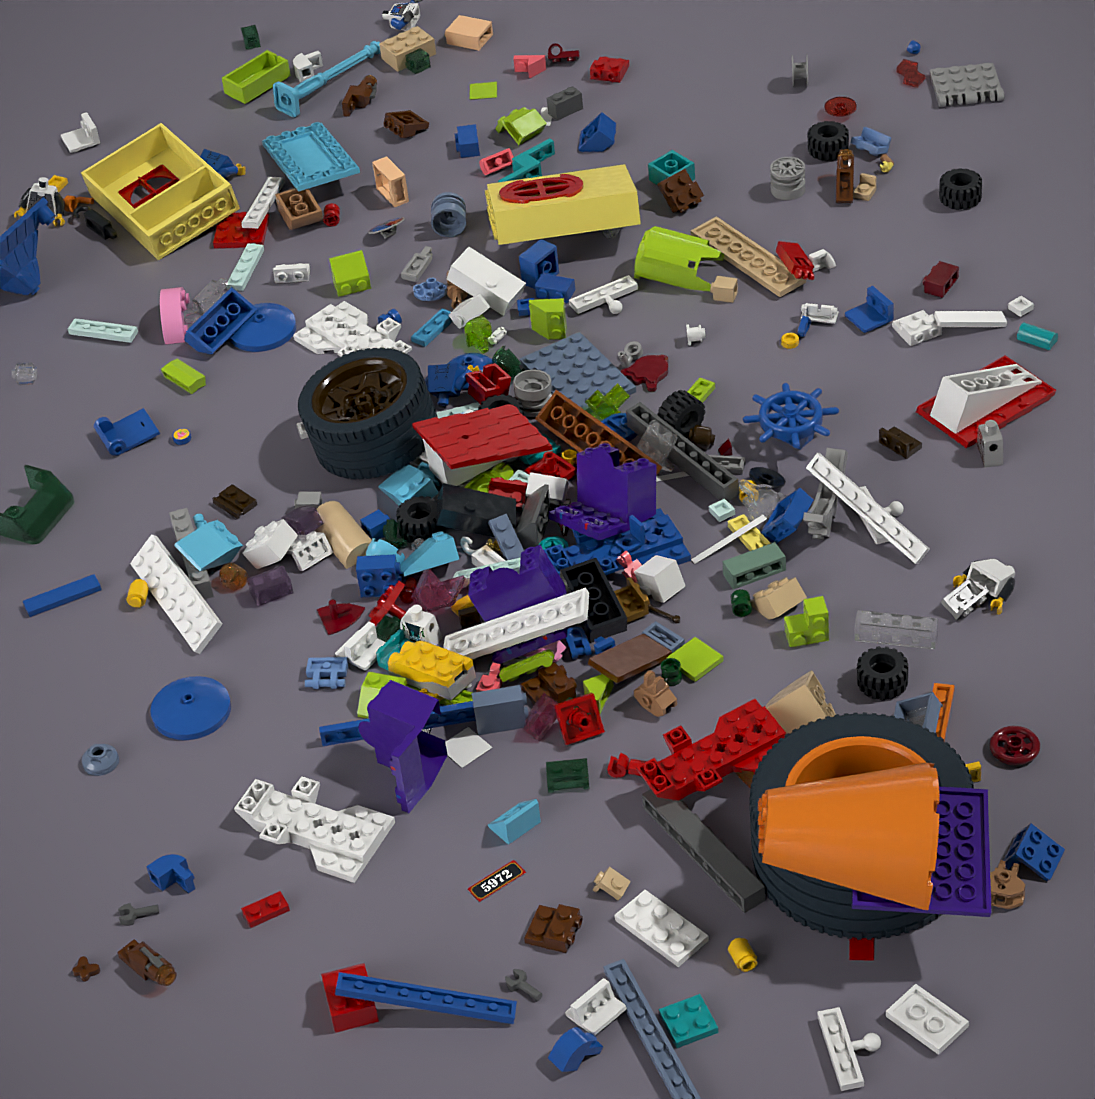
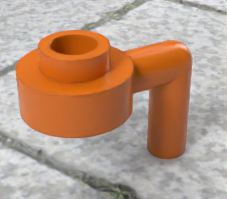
[64,195,94,212]

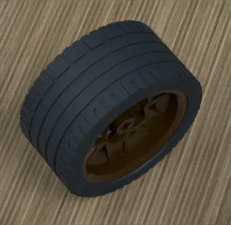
[298,347,438,480]

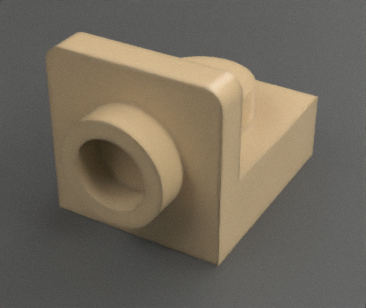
[853,173,876,201]

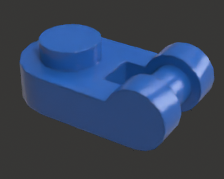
[565,627,592,659]

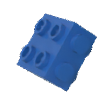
[356,554,403,598]

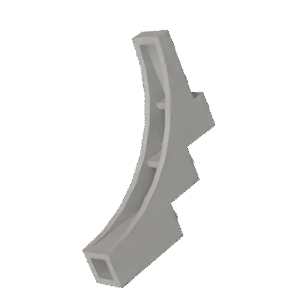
[803,448,848,540]

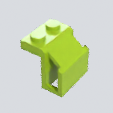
[495,107,547,145]

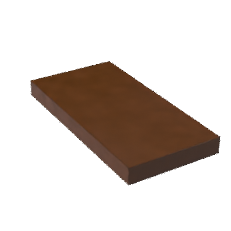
[588,633,672,683]

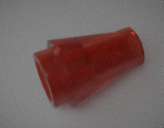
[399,577,418,604]

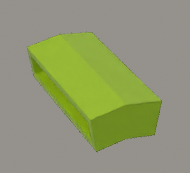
[161,359,206,394]

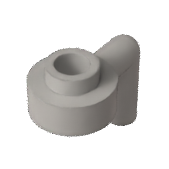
[618,341,643,368]

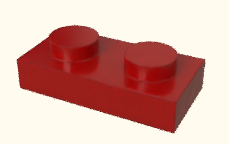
[241,891,290,928]

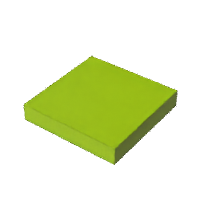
[667,637,724,682]

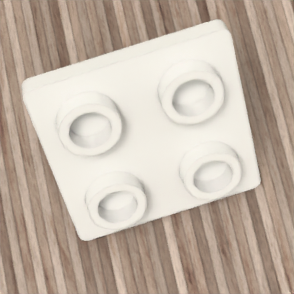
[335,622,386,671]
[565,978,627,1036]

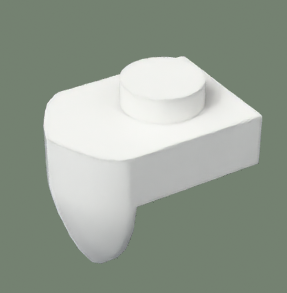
[808,249,836,272]

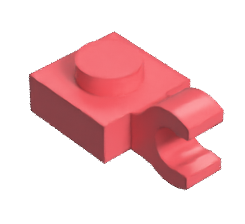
[616,551,642,583]
[476,663,502,692]

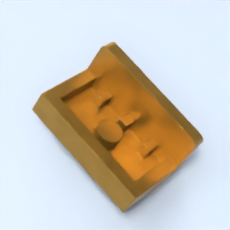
[614,577,650,622]

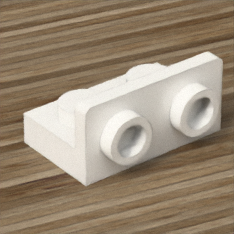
[273,263,310,283]

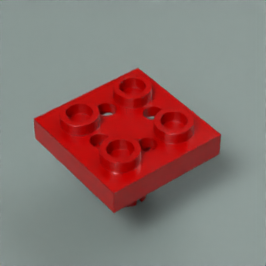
[525,451,577,480]
[368,581,406,626]
[554,693,605,745]

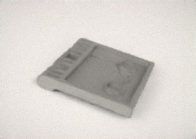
[930,63,1004,107]

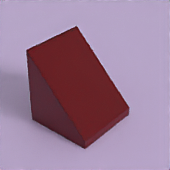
[718,438,732,456]

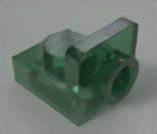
[376,615,401,642]

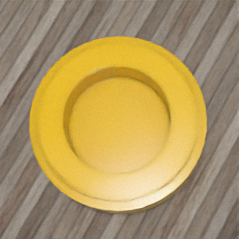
[781,333,799,349]

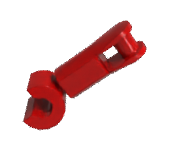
[607,753,647,778]

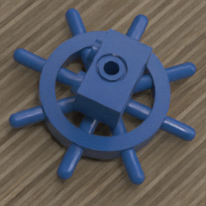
[743,383,839,450]

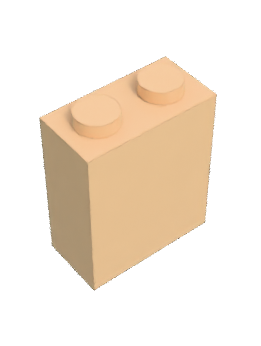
[445,15,493,51]

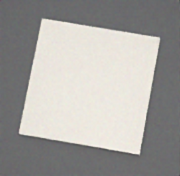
[446,727,492,768]

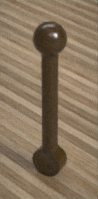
[648,604,680,624]

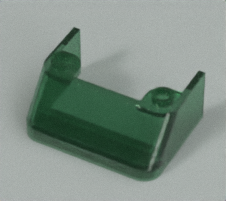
[0,465,75,544]

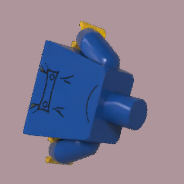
[200,149,246,179]
[424,363,479,406]

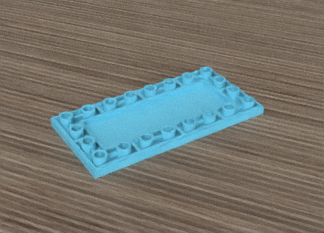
[262,122,360,192]

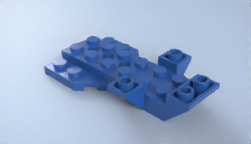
[544,508,691,576]

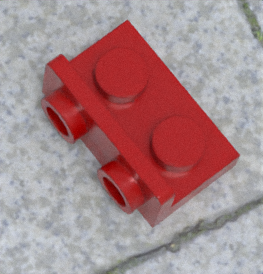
[487,477,528,511]

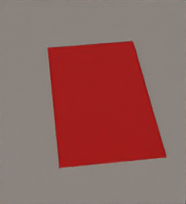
[849,938,874,961]

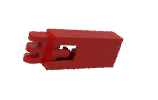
[776,241,814,280]

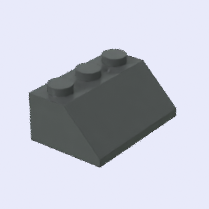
[514,484,551,550]

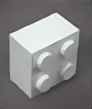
[242,519,298,569]

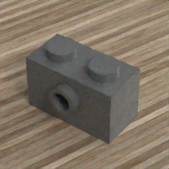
[547,86,583,121]

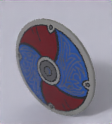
[368,217,405,239]

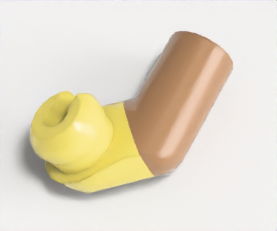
[880,154,894,172]

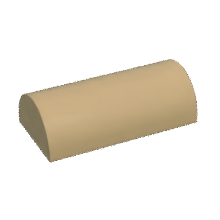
[311,501,372,569]

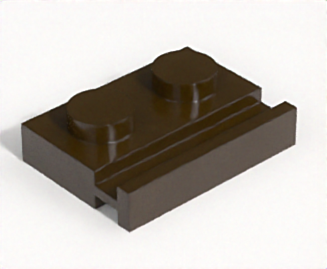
[212,484,258,519]

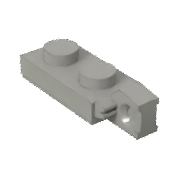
[401,246,433,282]

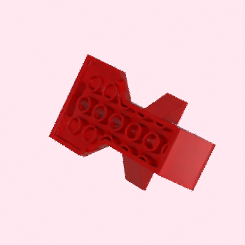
[636,699,786,801]

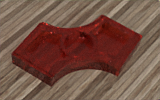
[897,59,925,88]

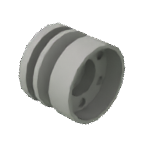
[770,157,805,200]
[513,370,552,417]

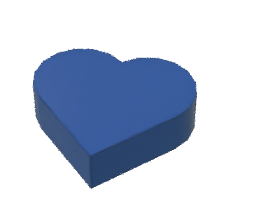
[797,315,811,337]

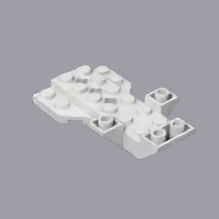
[293,301,412,357]
[234,776,395,883]

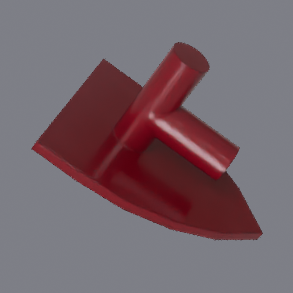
[317,599,365,635]

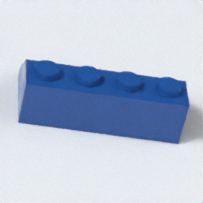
[184,287,258,355]

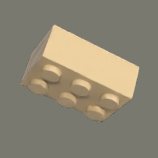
[379,26,436,72]

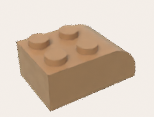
[275,188,323,230]

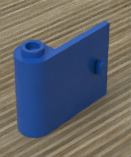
[94,408,160,456]

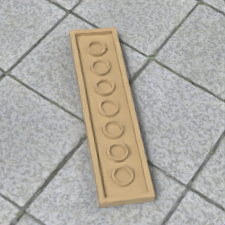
[691,216,806,297]

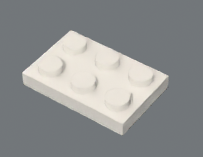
[886,984,969,1055]

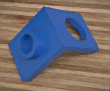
[615,515,645,553]

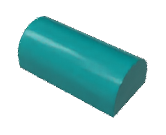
[1017,322,1058,350]

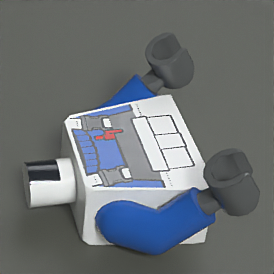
[382,0,423,31]

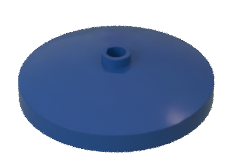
[229,303,296,352]
[150,676,231,740]

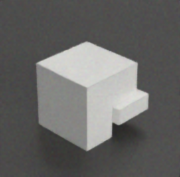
[634,555,685,603]

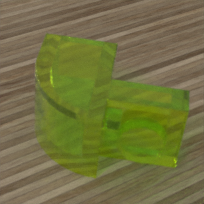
[464,315,492,354]
[585,383,630,419]

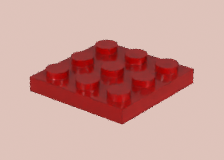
[213,212,270,248]

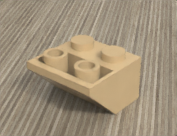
[750,577,807,620]

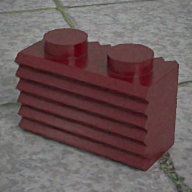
[923,261,959,298]

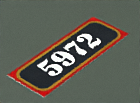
[467,860,526,902]

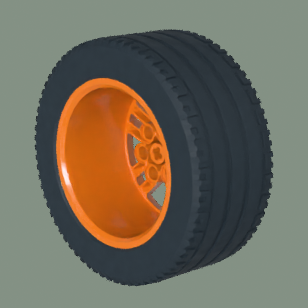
[749,712,974,940]

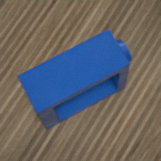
[761,488,814,544]

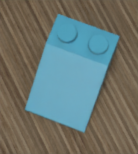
[378,464,439,506]
[174,520,243,571]
[401,531,459,576]

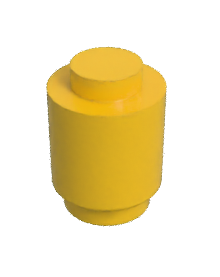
[126,579,149,607]
[728,938,757,972]

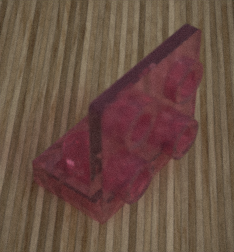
[411,569,466,612]

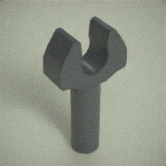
[118,903,159,926]
[505,969,542,1001]

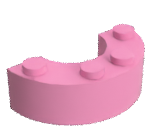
[160,287,190,344]

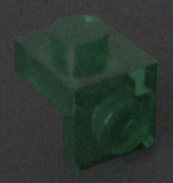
[383,519,407,549]

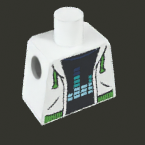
[400,605,442,646]

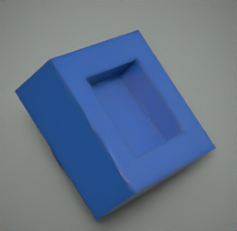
[517,298,534,316]

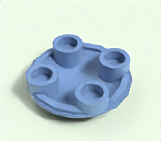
[413,278,447,301]

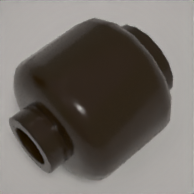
[688,425,715,451]

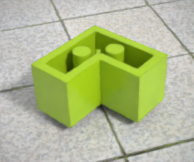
[784,596,829,647]

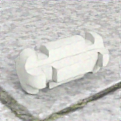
[488,327,507,345]

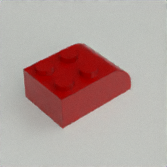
[321,963,379,1033]

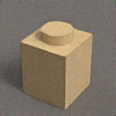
[710,276,738,303]

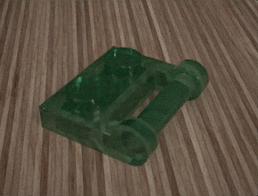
[546,758,590,793]

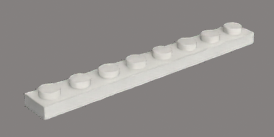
[806,453,930,564]

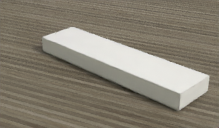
[934,311,1007,327]

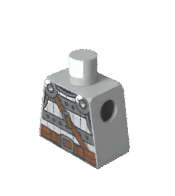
[977,420,1003,468]

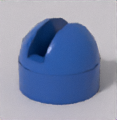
[907,40,921,54]

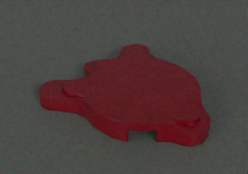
[620,355,668,392]

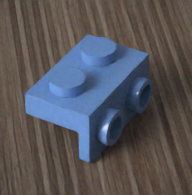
[850,127,891,156]

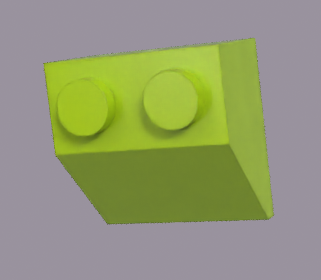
[329,250,371,297]
[529,298,567,340]
[357,672,408,719]

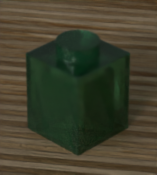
[241,25,261,50]
[405,48,431,74]

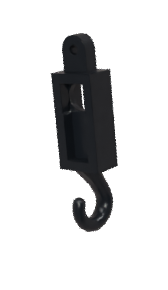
[73,205,117,240]

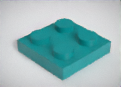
[658,994,719,1048]

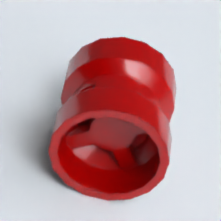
[323,203,340,226]

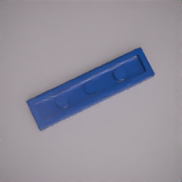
[23,574,102,617]

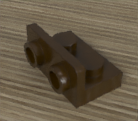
[879,426,922,459]

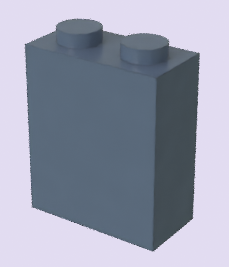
[471,685,529,735]

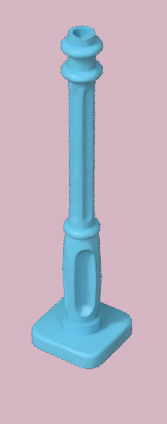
[273,41,381,117]

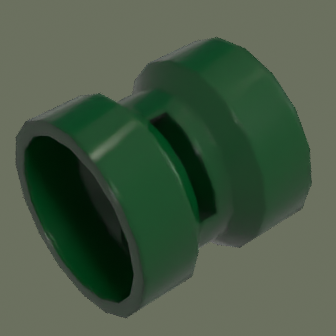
[730,589,752,617]
[661,658,682,686]

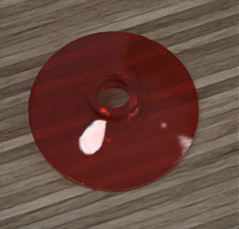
[824,97,857,117]

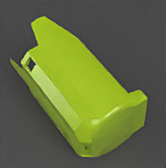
[634,226,724,291]

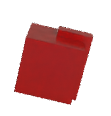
[465,363,511,405]

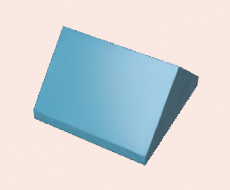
[488,799,541,845]

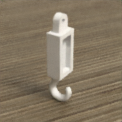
[460,536,506,567]

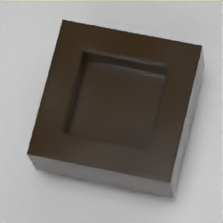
[458,606,481,629]

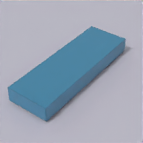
[411,308,453,347]

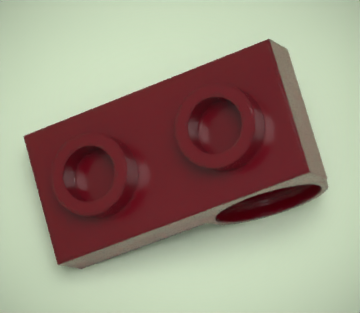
[548,43,580,63]

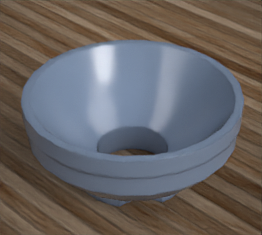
[82,744,119,776]

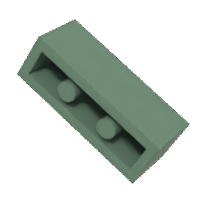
[722,542,786,590]

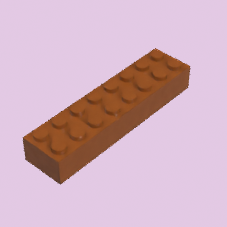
[535,390,663,476]

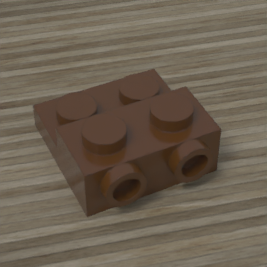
[383,110,429,138]
[657,169,704,213]
[521,662,577,714]
[524,904,583,953]

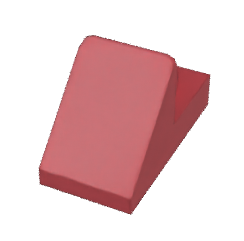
[514,55,546,78]

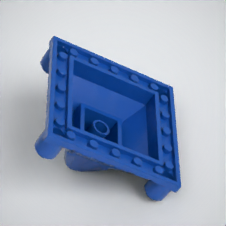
[0,197,55,295]

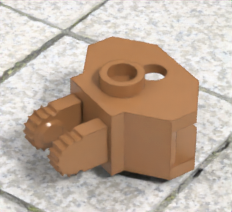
[634,670,677,717]
[990,860,1025,909]

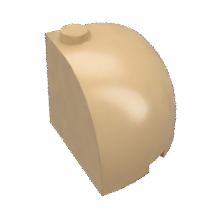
[765,670,836,734]

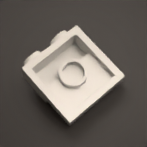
[892,310,942,346]

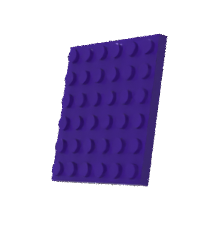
[852,786,991,917]

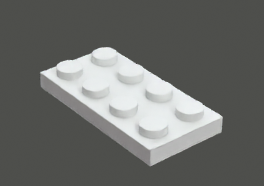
[615,890,709,967]

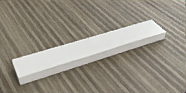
[242,177,285,228]

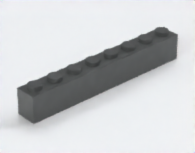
[626,402,739,502]
[642,789,765,913]

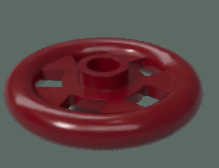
[989,726,1040,765]

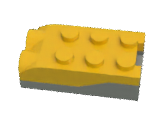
[388,641,476,700]

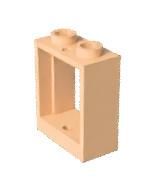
[372,156,409,207]

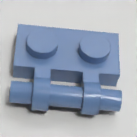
[305,657,348,689]

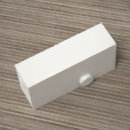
[447,247,526,316]

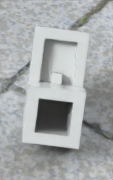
[293,51,323,82]

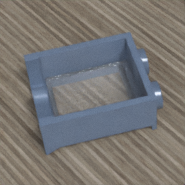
[894,692,943,733]

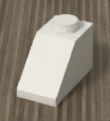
[448,293,490,329]

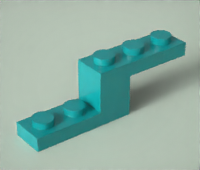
[498,138,555,183]

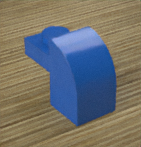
[146,854,195,894]
[548,1027,603,1072]

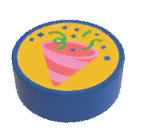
[173,428,191,445]

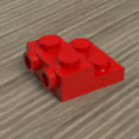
[590,56,630,83]

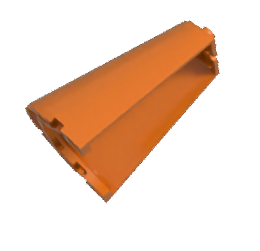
[758,762,939,910]

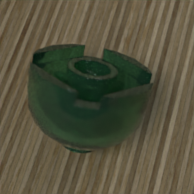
[492,345,525,381]

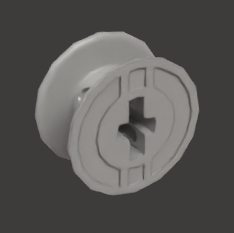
[791,54,809,87]

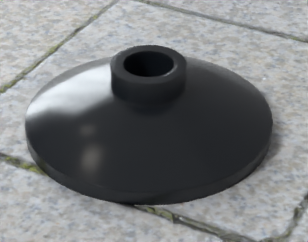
[749,467,786,489]

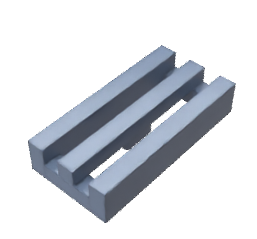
[642,621,685,653]

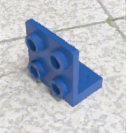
[845,286,894,333]
[1003,823,1065,881]

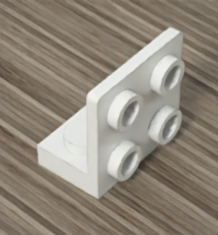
[61,112,100,153]
[286,530,333,571]

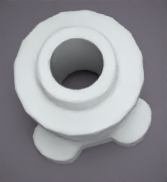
[686,324,706,346]

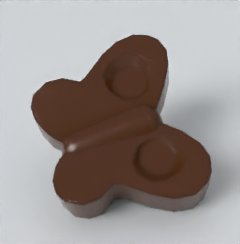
[72,956,100,982]

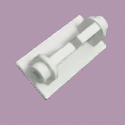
[800,303,839,324]

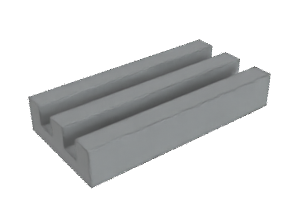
[708,455,745,475]

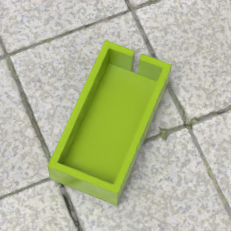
[222,50,291,104]

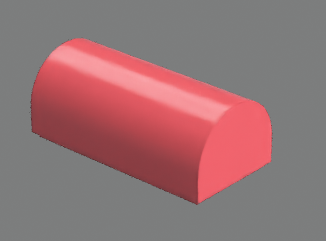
[479,148,514,175]

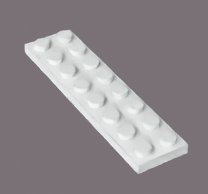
[130,535,222,654]
[444,588,589,660]

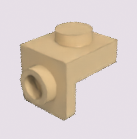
[592,866,631,900]

